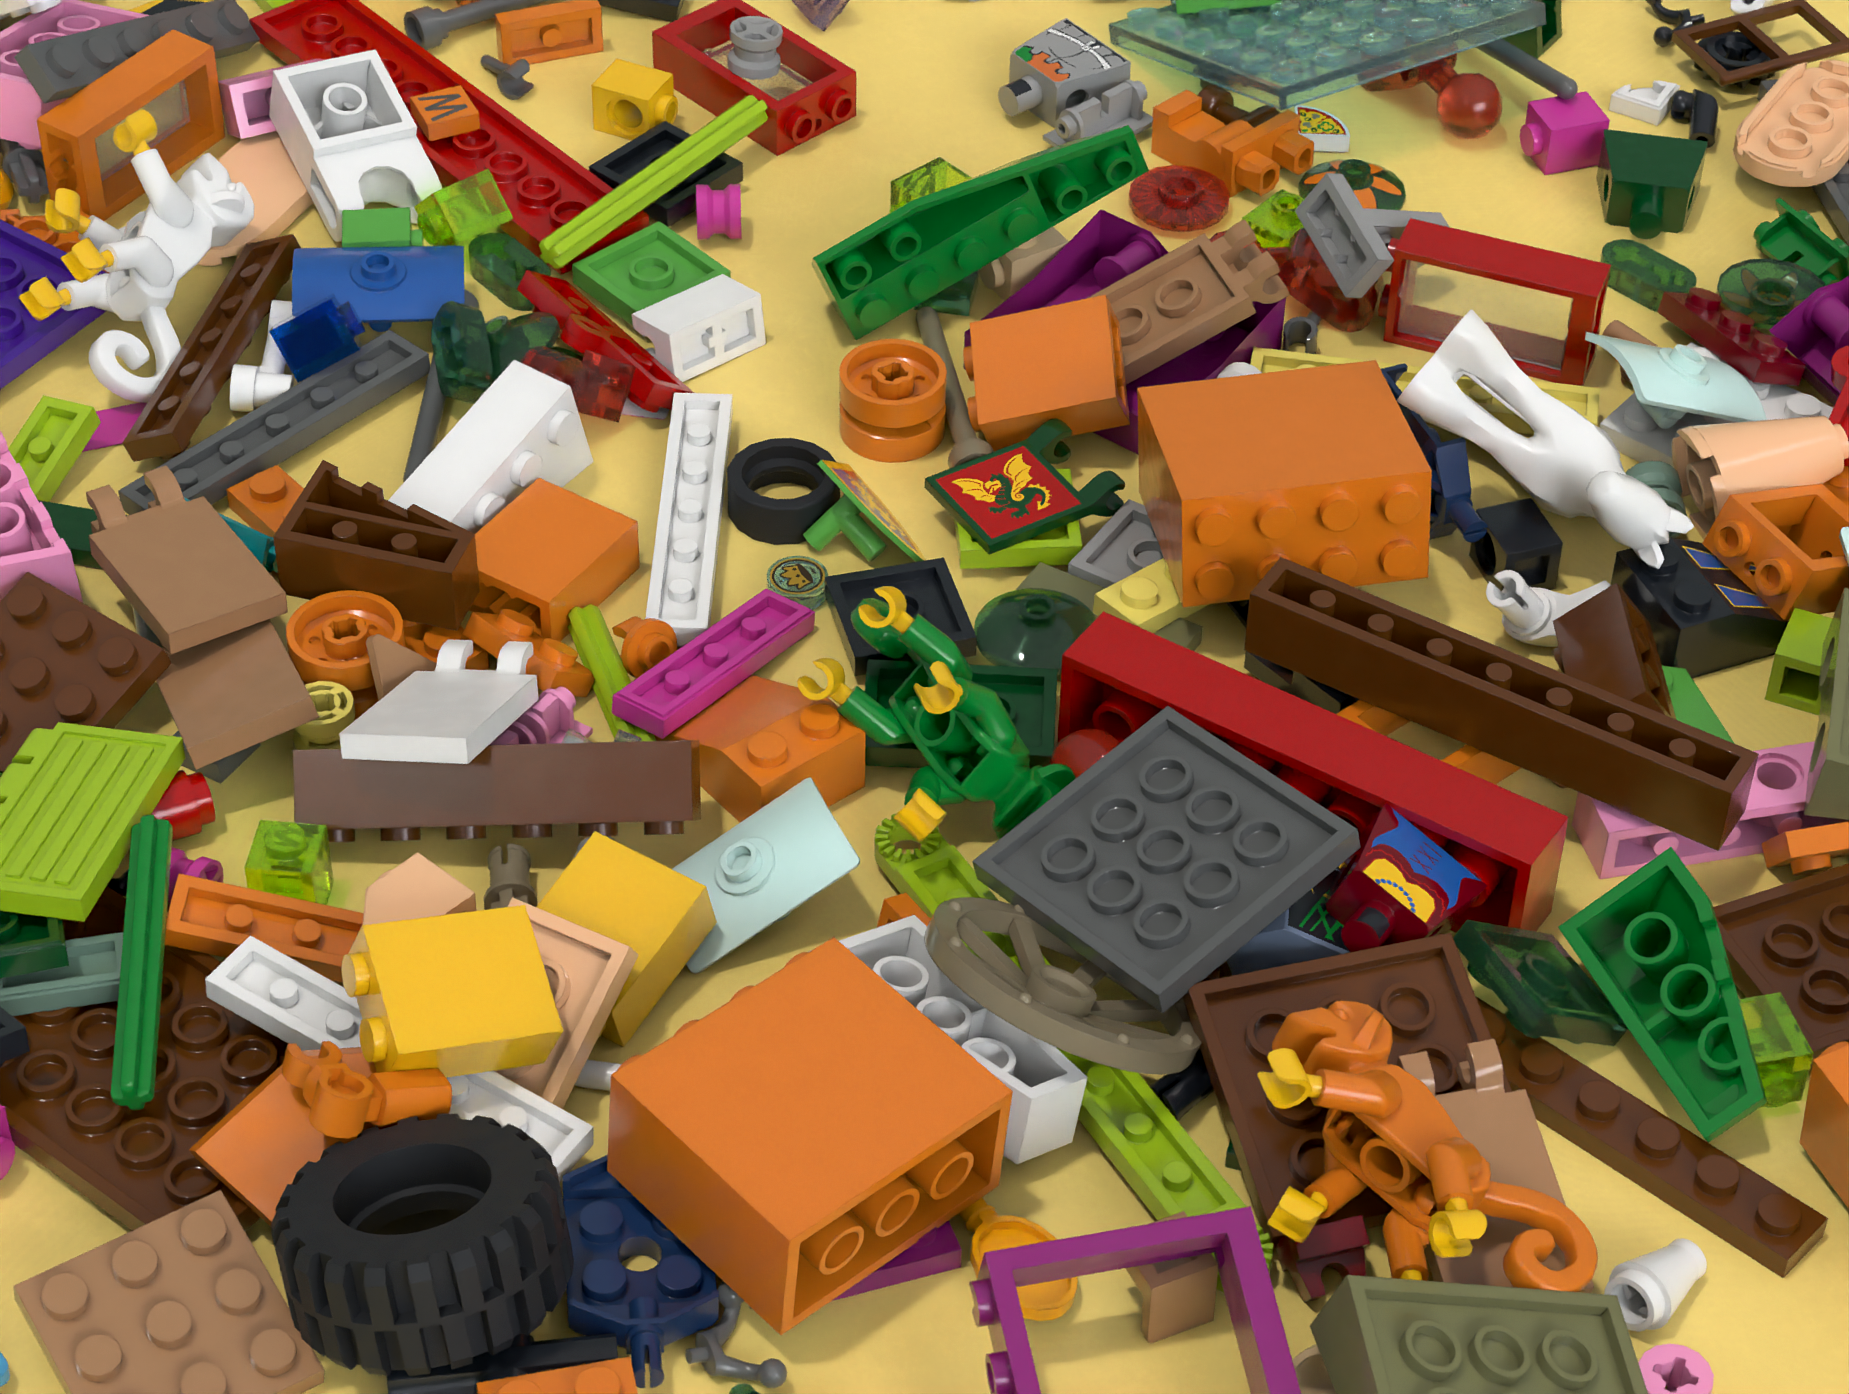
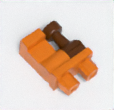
[1151,84,1314,198]

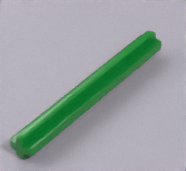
[111,815,173,1110]

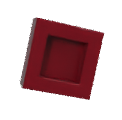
[1276,1215,1370,1302]

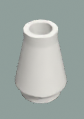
[1604,1238,1707,1331]

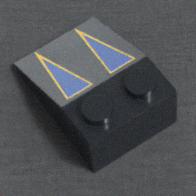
[1611,537,1790,678]

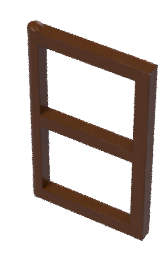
[1671,0,1849,86]

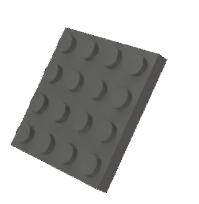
[972,706,1361,1013]

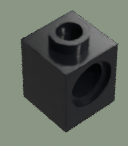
[1469,498,1563,591]

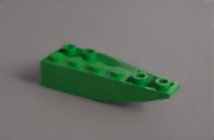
[812,125,1149,340]

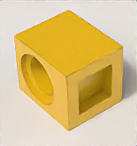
[591,58,678,140]

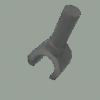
[480,55,534,100]
[1283,304,1325,354]

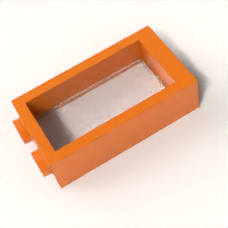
[36,29,226,221]

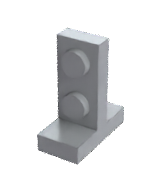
[1295,173,1449,298]

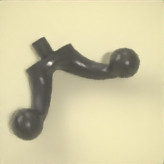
[685,1281,787,1389]

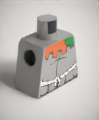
[998,18,1131,127]

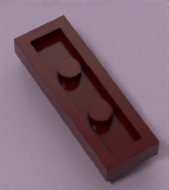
[1657,287,1806,386]

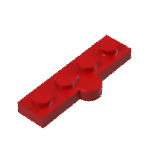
[517,270,694,413]

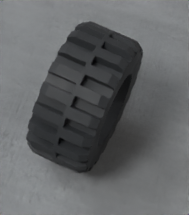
[272,1114,574,1376]

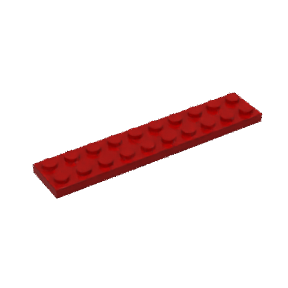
[249,0,649,275]

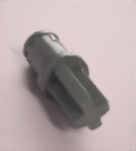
[0,138,49,204]

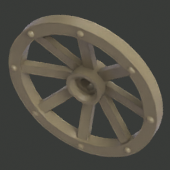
[924,897,1202,1075]

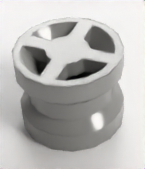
[727,16,783,80]

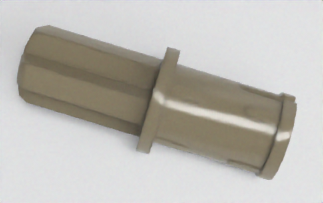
[484,843,538,910]

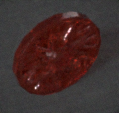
[1128,165,1230,232]

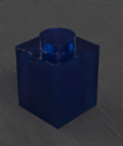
[269,293,366,383]

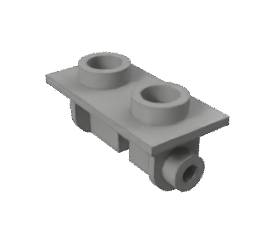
[1043,79,1153,147]

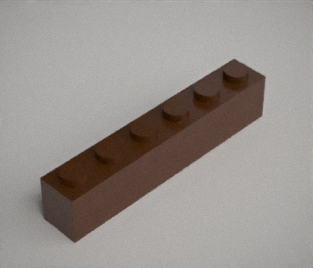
[293,740,701,843]

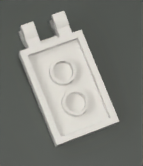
[339,639,539,764]

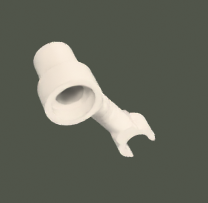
[230,300,296,412]

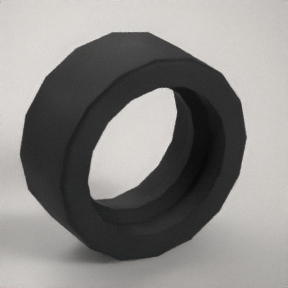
[727,438,840,545]

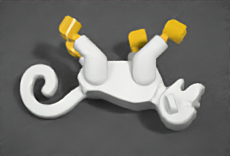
[18,110,255,403]

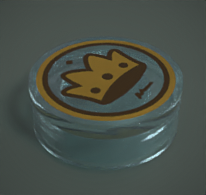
[767,556,828,610]

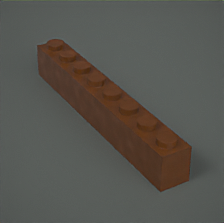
[1244,557,1759,851]

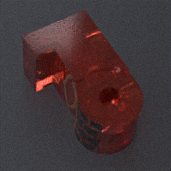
[520,346,636,423]

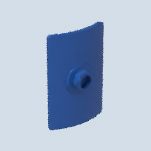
[292,246,465,332]

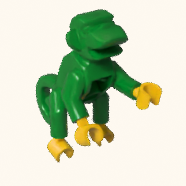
[797,586,1076,842]

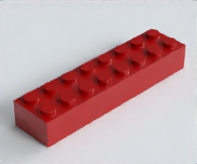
[1057,611,1569,960]

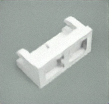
[632,274,766,382]

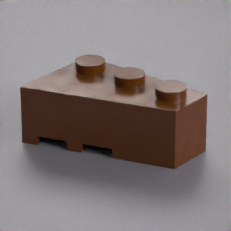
[273,460,480,631]

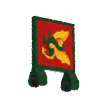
[925,418,1125,555]

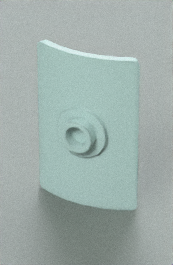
[1585,332,1767,429]
[672,777,860,973]

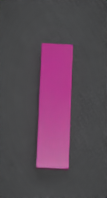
[612,589,815,739]

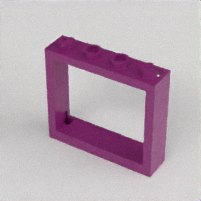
[969,1206,1301,1394]

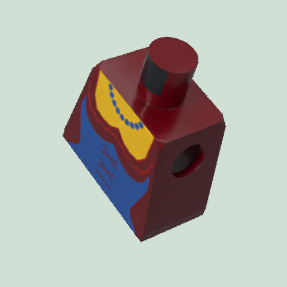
[1324,803,1487,952]

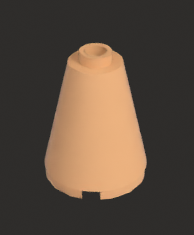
[1671,416,1849,540]

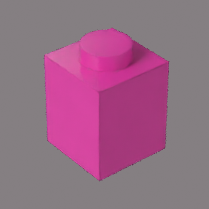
[1520,91,1610,175]

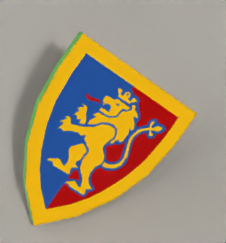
[803,460,926,562]

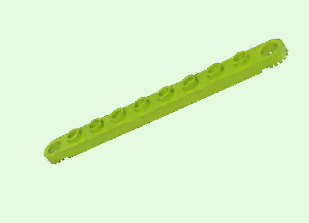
[874,814,1273,1292]

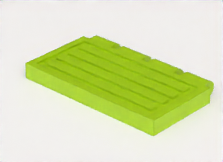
[0,722,186,922]

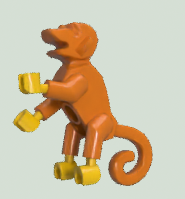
[1257,1000,1598,1293]

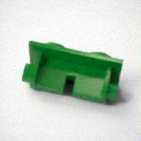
[1753,197,1849,294]

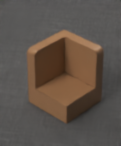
[1125,1211,1218,1343]

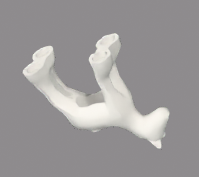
[1397,309,1694,569]

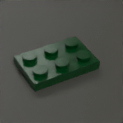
[865,659,1057,769]

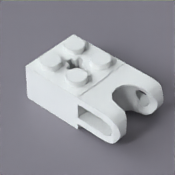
[269,49,443,242]

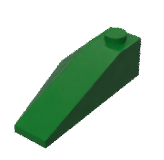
[1558,847,1767,1143]

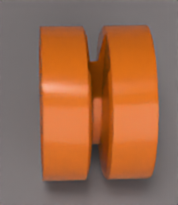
[839,339,947,463]
[286,590,405,721]

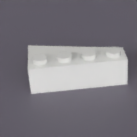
[388,360,594,534]
[808,915,1088,1164]

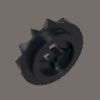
[1694,31,1776,89]

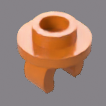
[612,616,677,678]

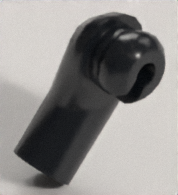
[1671,89,1718,148]

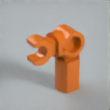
[282,1041,452,1138]

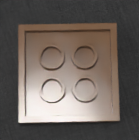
[13,1190,325,1394]

